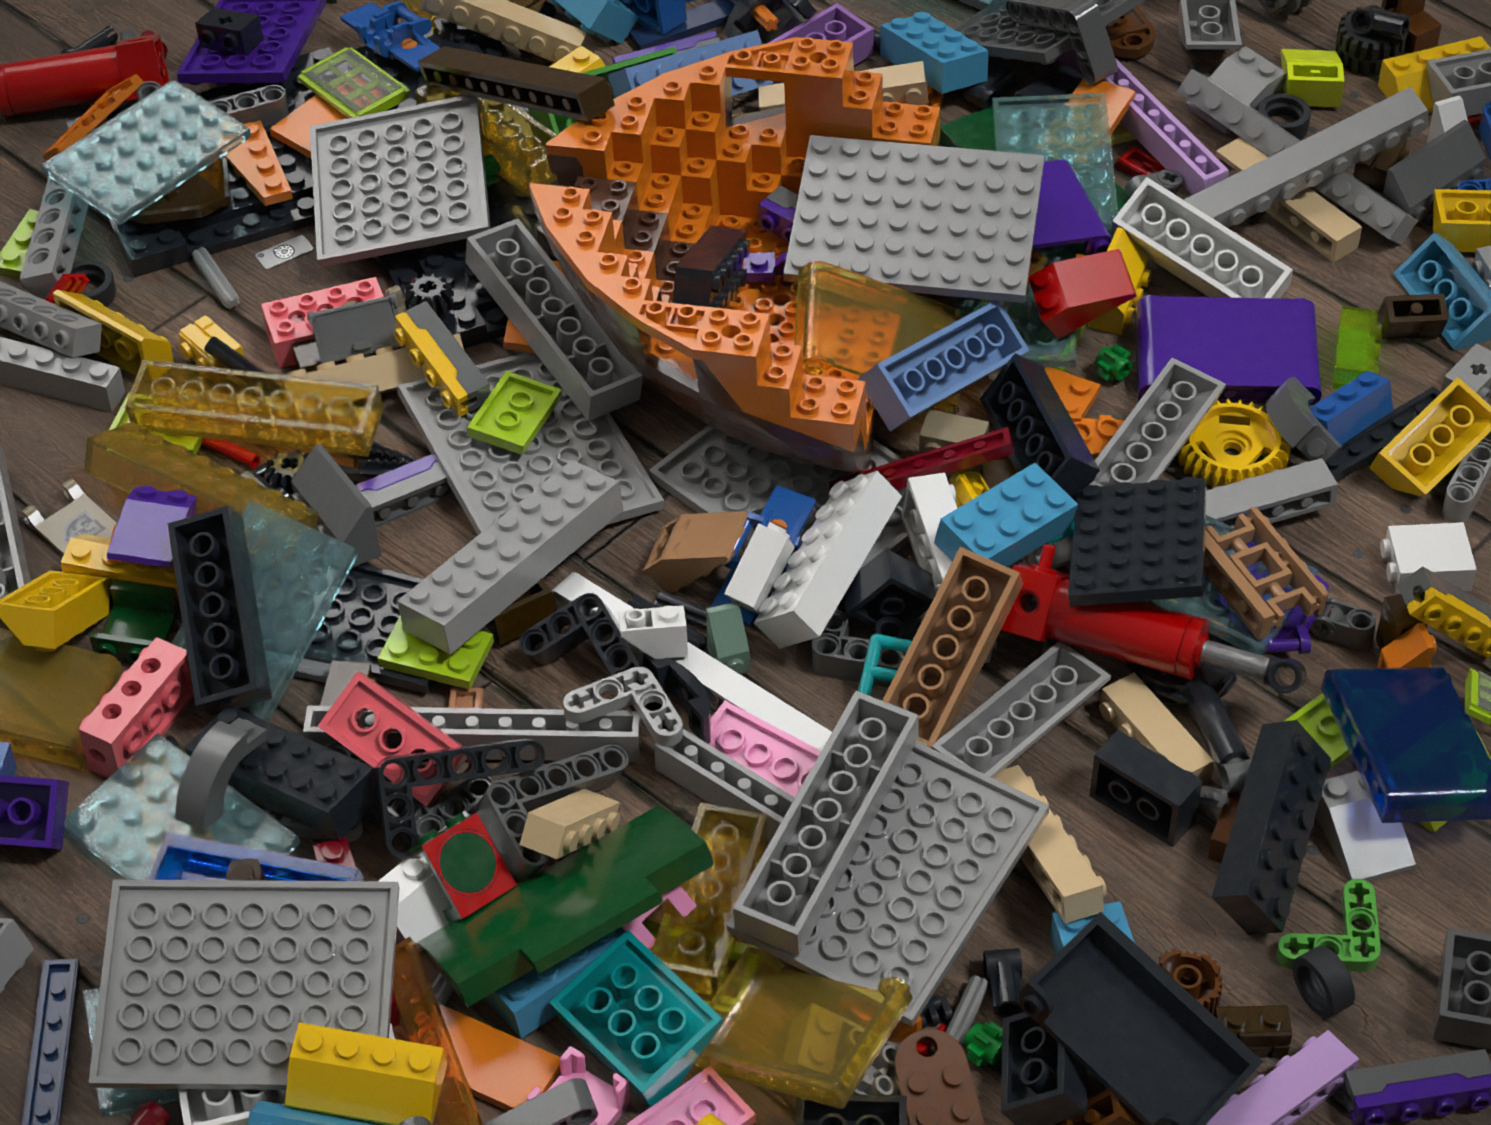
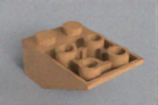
[643,511,748,594]

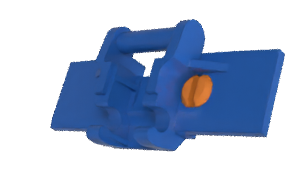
[340,1,440,72]
[711,485,817,626]

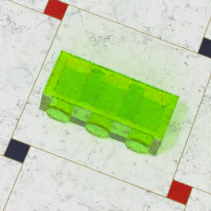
[1332,306,1382,390]

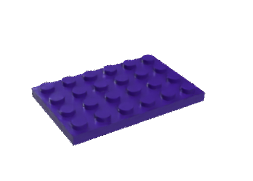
[177,0,327,86]

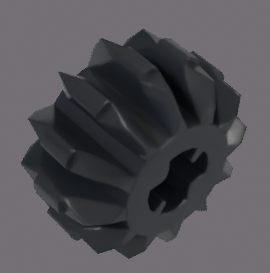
[404,273,454,317]
[265,448,309,496]

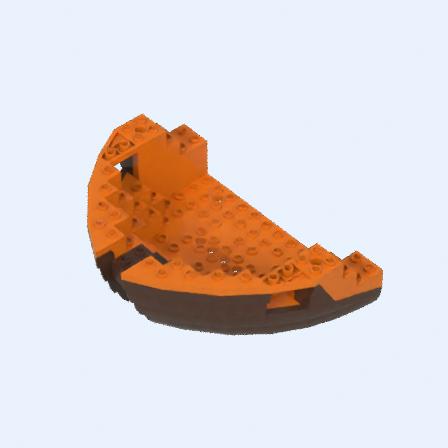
[529,37,940,474]

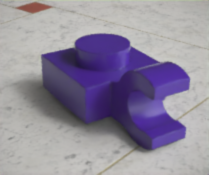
[744,252,788,282]

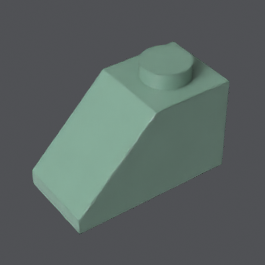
[706,601,750,674]

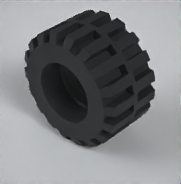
[1335,7,1407,75]

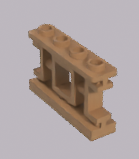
[1204,506,1328,640]

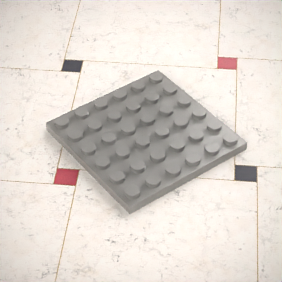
[310,95,491,267]

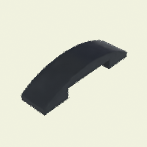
[642,652,711,744]

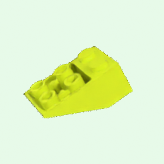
[1281,49,1344,107]

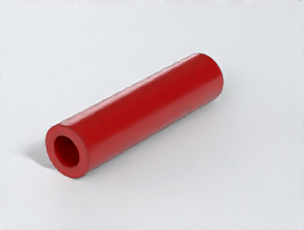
[202,432,260,469]

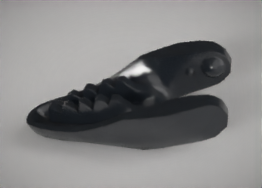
[325,432,417,483]

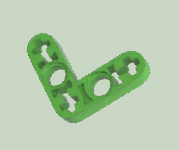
[1276,879,1381,972]

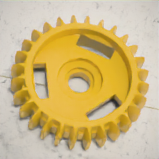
[1176,398,1291,489]

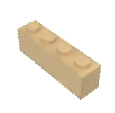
[1099,673,1214,786]
[520,789,620,859]

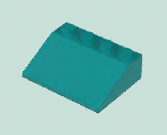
[549,930,724,1108]

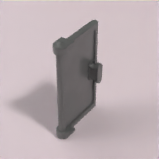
[307,293,405,364]

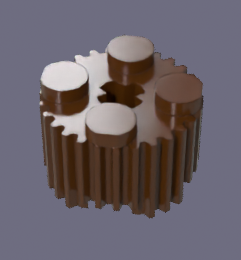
[1158,948,1223,1016]

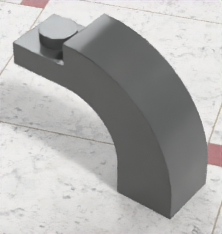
[1266,376,1343,464]
[175,718,267,831]

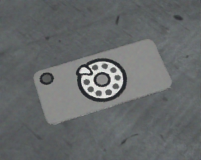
[255,235,313,269]

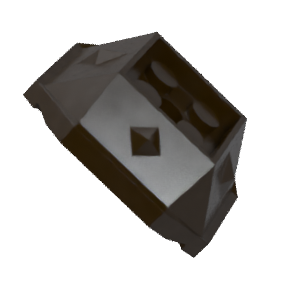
[112,131,231,224]

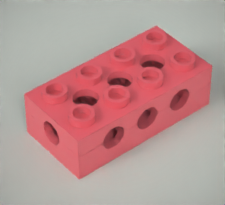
[261,277,384,369]
[78,637,194,785]
[318,671,467,807]

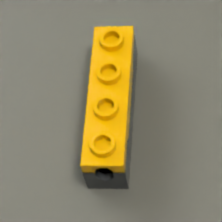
[393,301,490,417]
[1397,566,1491,659]

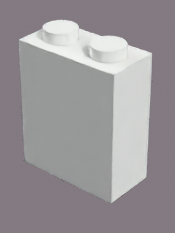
[724,522,795,615]
[1380,522,1477,594]

